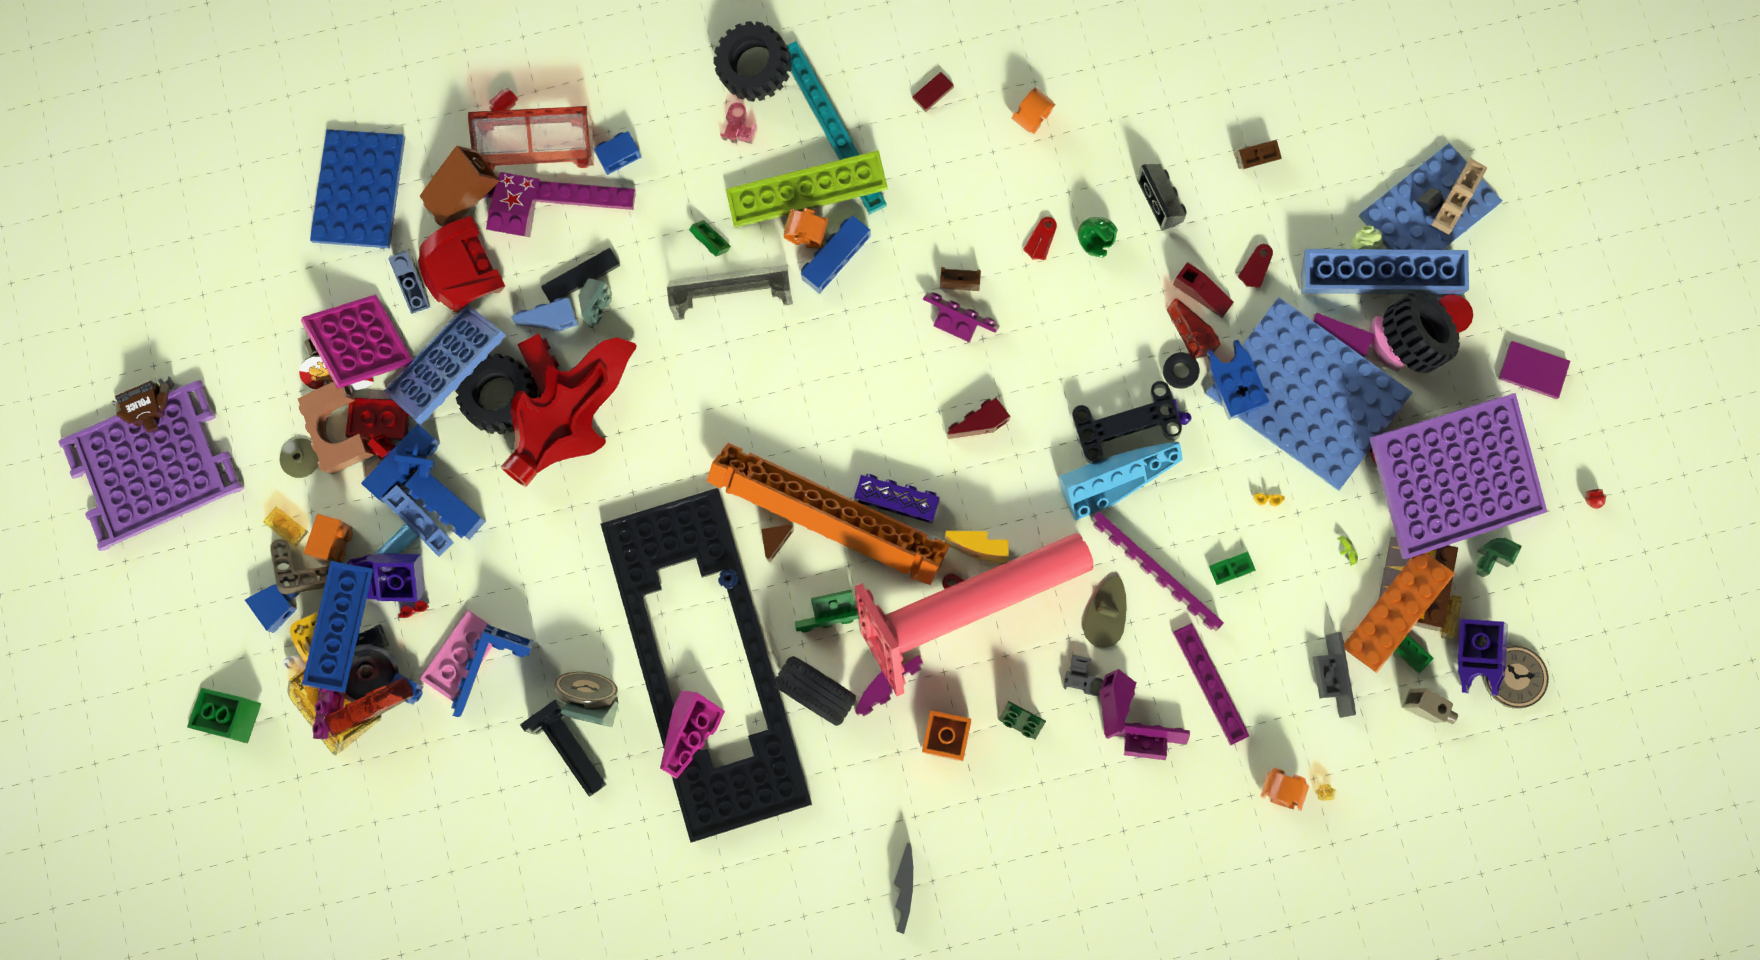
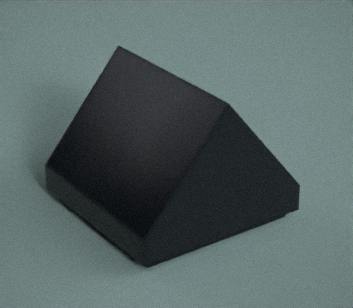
[1415,188,1444,215]

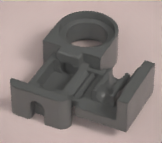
[1063,655,1103,696]

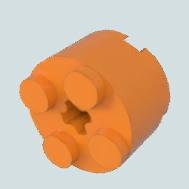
[1011,87,1056,134]
[783,208,829,249]
[1260,768,1309,811]

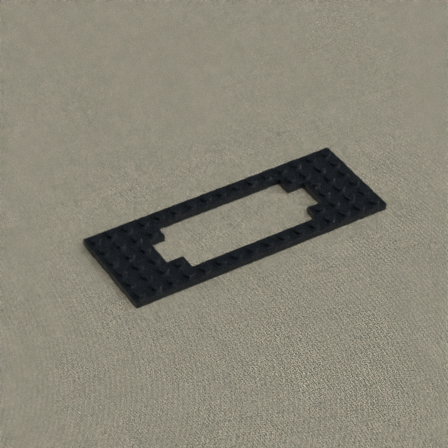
[600,488,813,843]

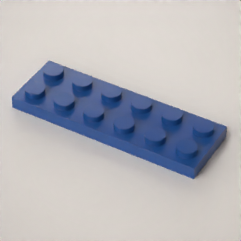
[302,561,373,693]

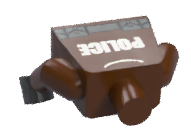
[111,376,174,433]

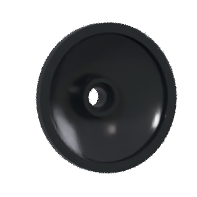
[339,644,399,705]

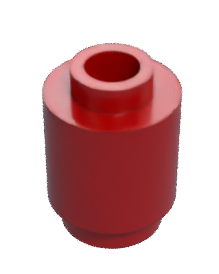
[489,88,518,117]

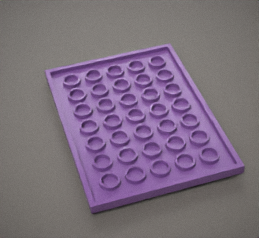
[1369,393,1548,559]

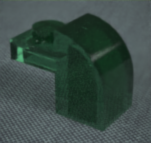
[1476,538,1522,577]

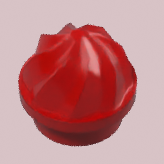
[1585,489,1607,509]

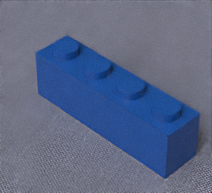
[801,215,871,294]
[361,423,440,503]
[405,472,486,540]

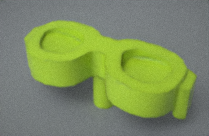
[1337,535,1358,566]

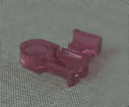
[720,102,758,144]

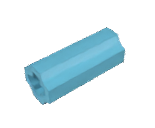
[375,524,418,554]

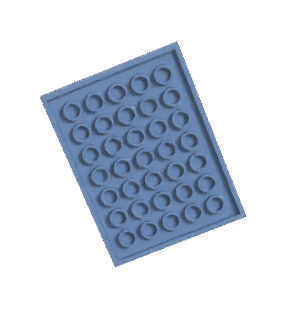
[1205,297,1413,491]

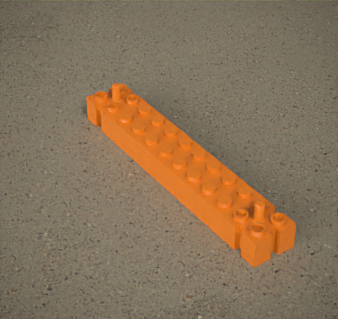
[707,442,950,586]

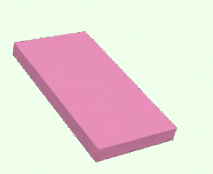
[419,610,493,701]

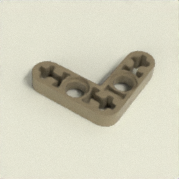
[270,539,329,594]

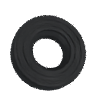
[1163,352,1200,389]

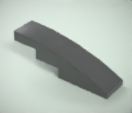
[894,843,914,934]

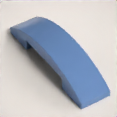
[382,485,454,557]

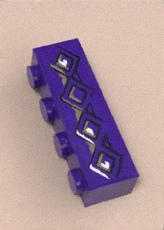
[854,474,940,524]

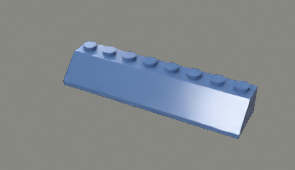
[1301,249,1469,295]

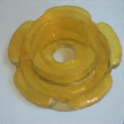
[1315,784,1337,801]

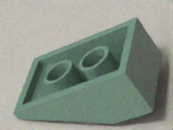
[561,701,619,728]

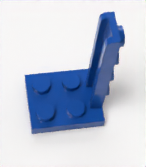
[451,624,534,717]

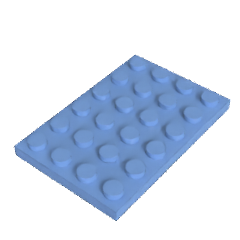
[1358,143,1503,250]
[384,304,506,425]

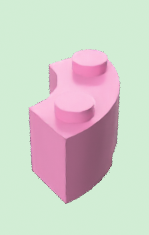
[1369,316,1404,372]

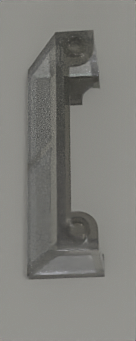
[667,264,793,320]

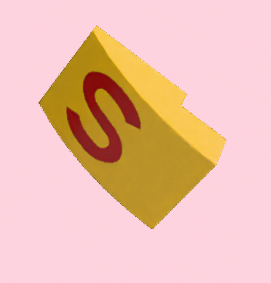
[945,531,1009,563]

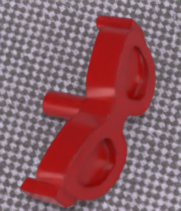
[398,601,429,618]

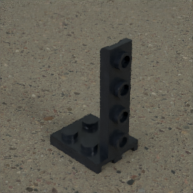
[520,700,607,797]

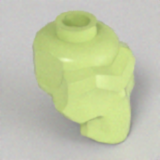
[1351,226,1383,249]

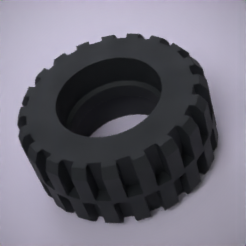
[713,21,792,102]
[1382,292,1460,373]
[455,353,538,434]

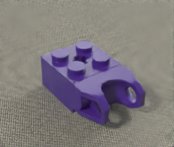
[347,553,425,602]
[1458,619,1508,696]

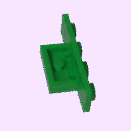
[795,590,876,633]

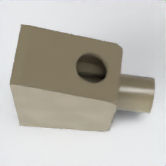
[1402,688,1458,725]

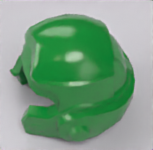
[1078,217,1118,258]

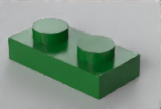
[689,220,731,257]

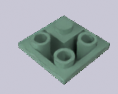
[578,278,612,328]

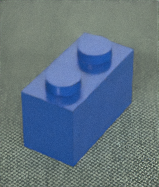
[593,131,642,175]

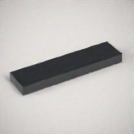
[541,248,620,303]

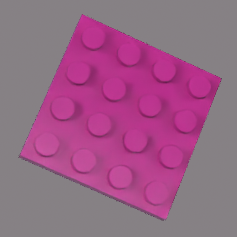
[301,294,413,389]

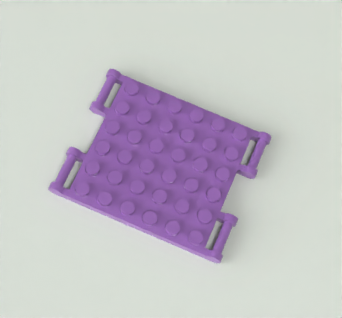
[58,380,244,551]

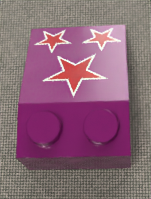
[486,172,540,238]

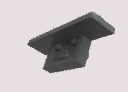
[1312,632,1356,718]

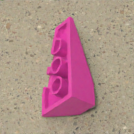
[660,691,725,778]

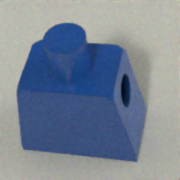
[245,584,300,633]

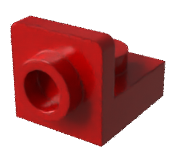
[367,434,396,461]

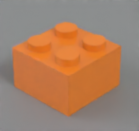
[304,514,353,563]
[922,710,972,762]

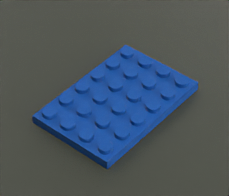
[310,129,406,249]

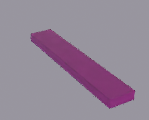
[1172,623,1249,746]

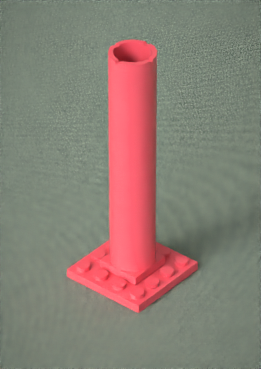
[855,532,1094,696]

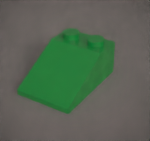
[187,688,262,744]

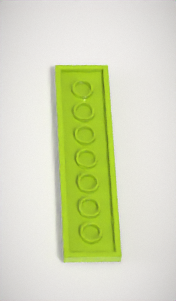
[726,150,888,228]

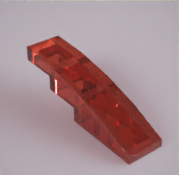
[323,677,414,737]

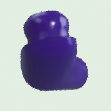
[1168,399,1192,425]

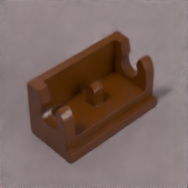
[1234,140,1282,169]
[940,267,981,291]

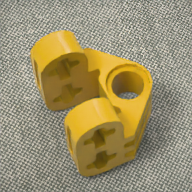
[290,612,319,663]

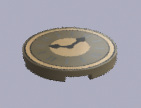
[1483,645,1549,709]
[554,671,618,708]

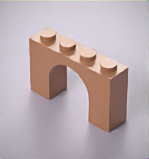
[297,382,375,475]

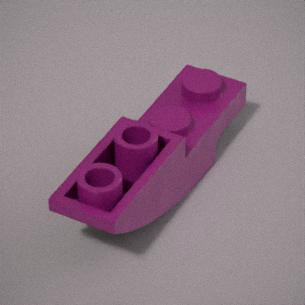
[855,655,923,717]

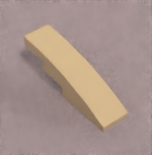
[1431,158,1488,235]

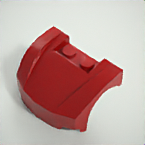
[418,216,505,313]

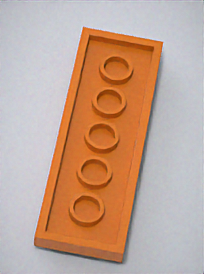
[1344,553,1455,673]

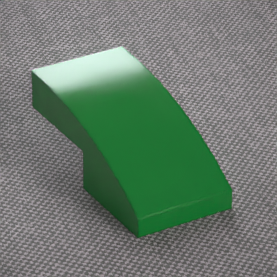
[1209,551,1256,585]

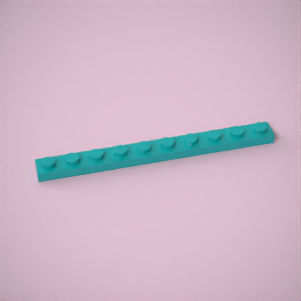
[787,41,887,215]

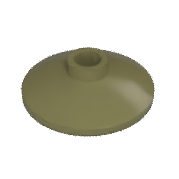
[279,438,319,478]

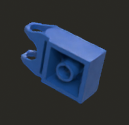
[1206,339,1269,420]

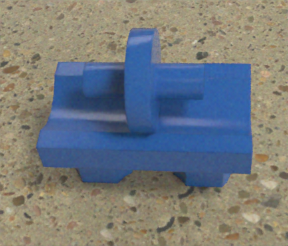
[394,443,435,478]

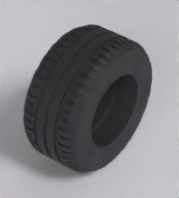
[774,656,856,726]

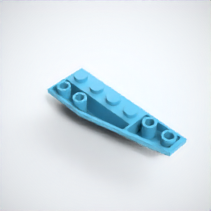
[1058,442,1183,521]

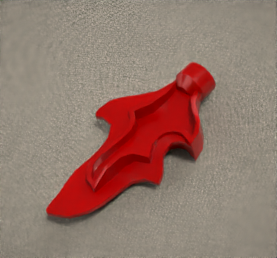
[501,337,637,487]

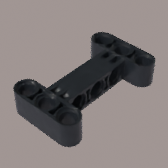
[1072,381,1182,464]

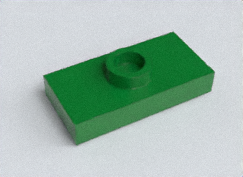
[1394,634,1434,674]

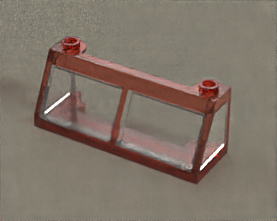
[468,106,594,170]

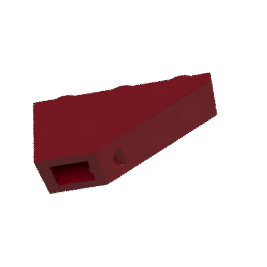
[1173,262,1234,318]
[947,397,1011,439]

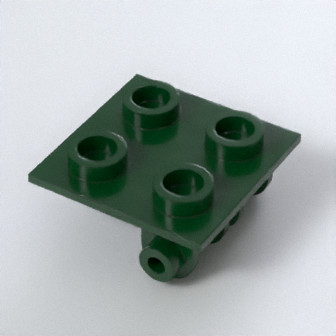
[998,701,1046,740]

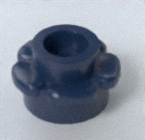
[718,569,739,589]

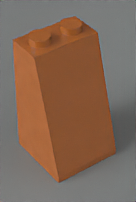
[420,146,500,227]

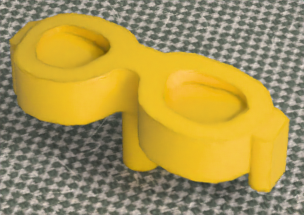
[1253,493,1285,507]

